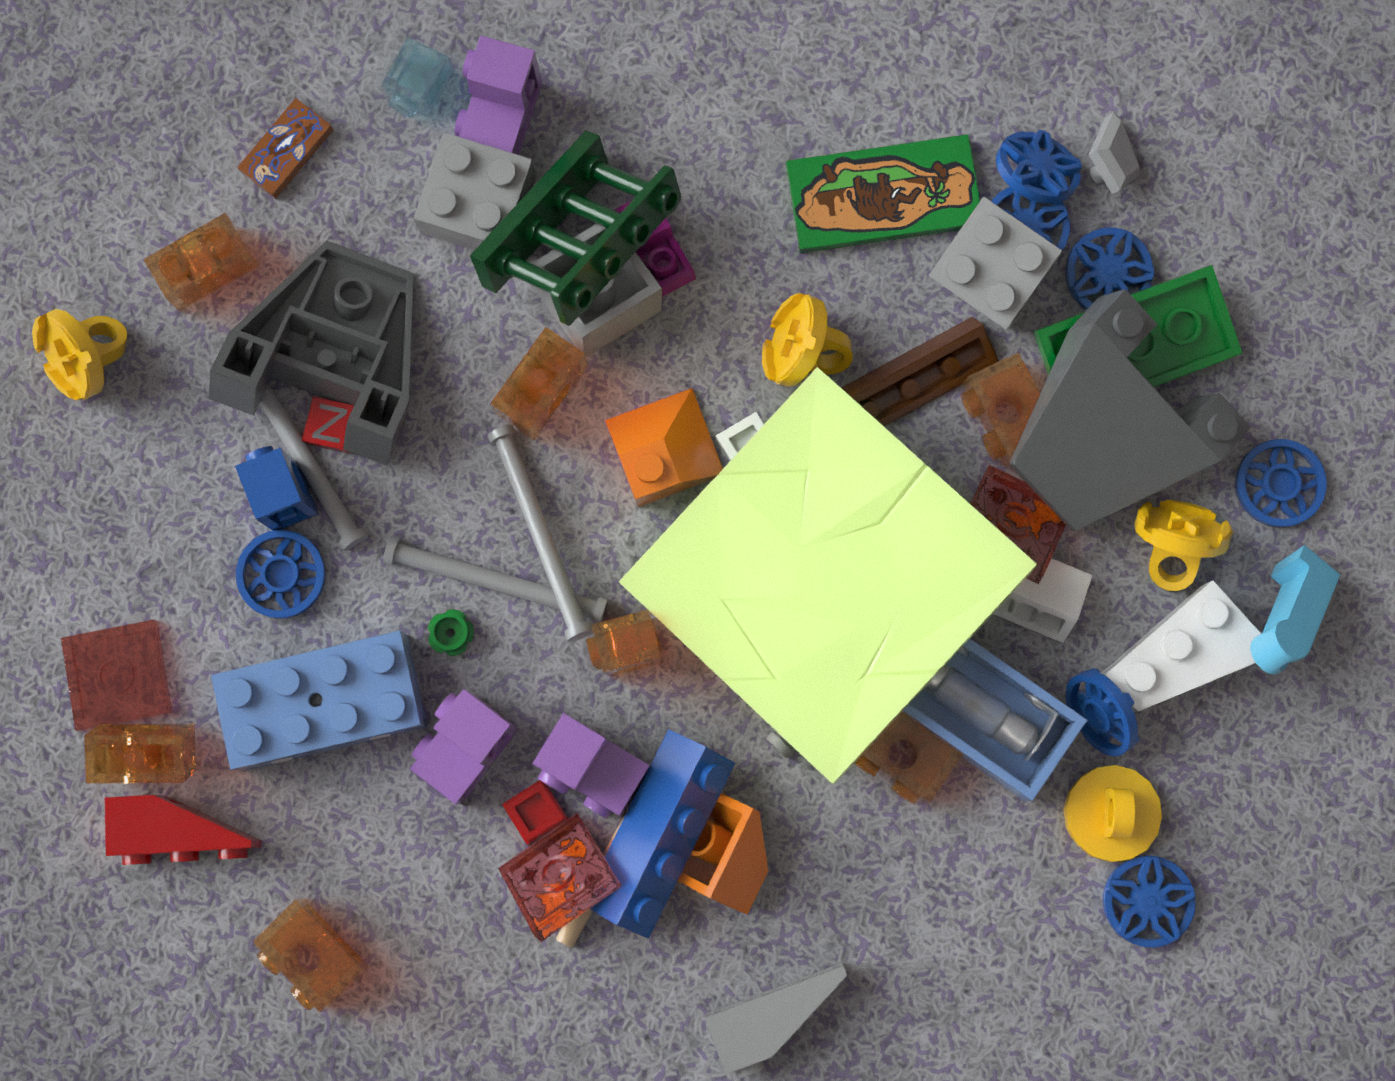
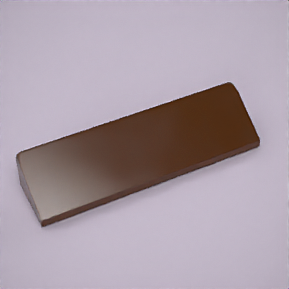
[841,317,1000,427]

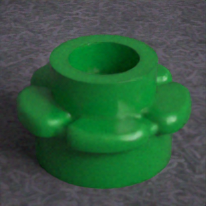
[428,609,474,656]

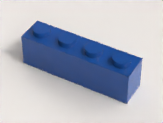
[587,729,735,939]

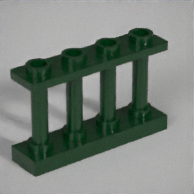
[470,130,681,326]

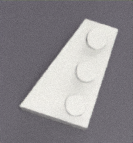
[1101,580,1261,713]

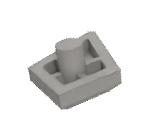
[1088,113,1140,195]

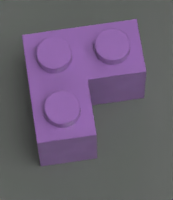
[455,35,542,155]
[410,689,519,805]
[532,713,650,819]

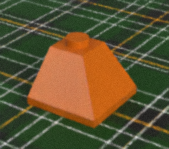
[605,388,723,507]
[678,793,769,915]

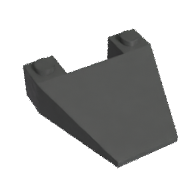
[209,240,414,465]
[1009,289,1251,531]

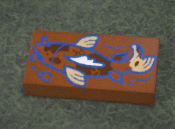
[237,98,333,199]

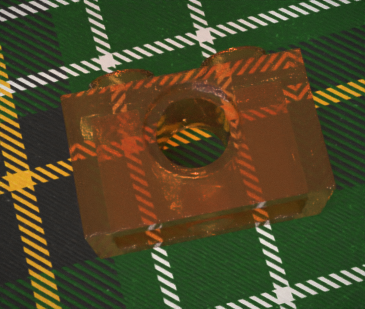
[143,212,260,312]
[490,327,588,440]
[961,352,1040,468]
[586,609,665,678]
[854,712,963,805]
[84,724,196,783]
[252,898,370,1013]

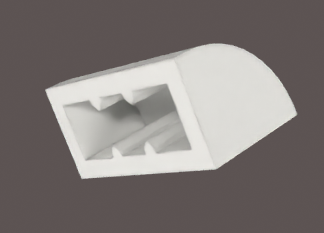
[993,556,1092,643]

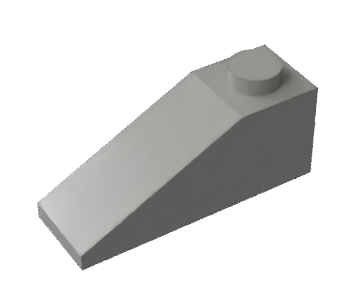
[705,963,847,1078]

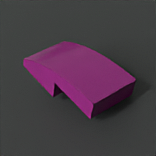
[614,201,696,297]

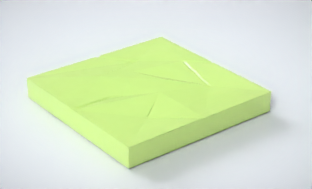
[619,367,1037,784]

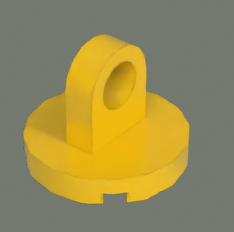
[762,293,853,387]
[32,308,127,401]
[1134,500,1233,591]
[1063,765,1162,862]

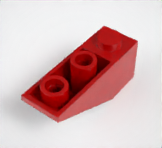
[104,795,261,865]

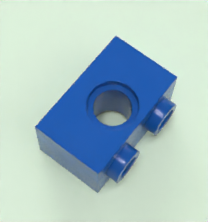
[235,446,319,530]

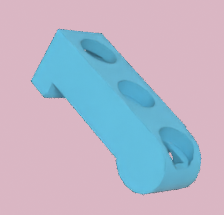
[1250,545,1340,675]

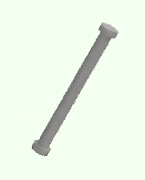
[260,384,368,551]
[487,425,594,642]
[383,536,609,626]

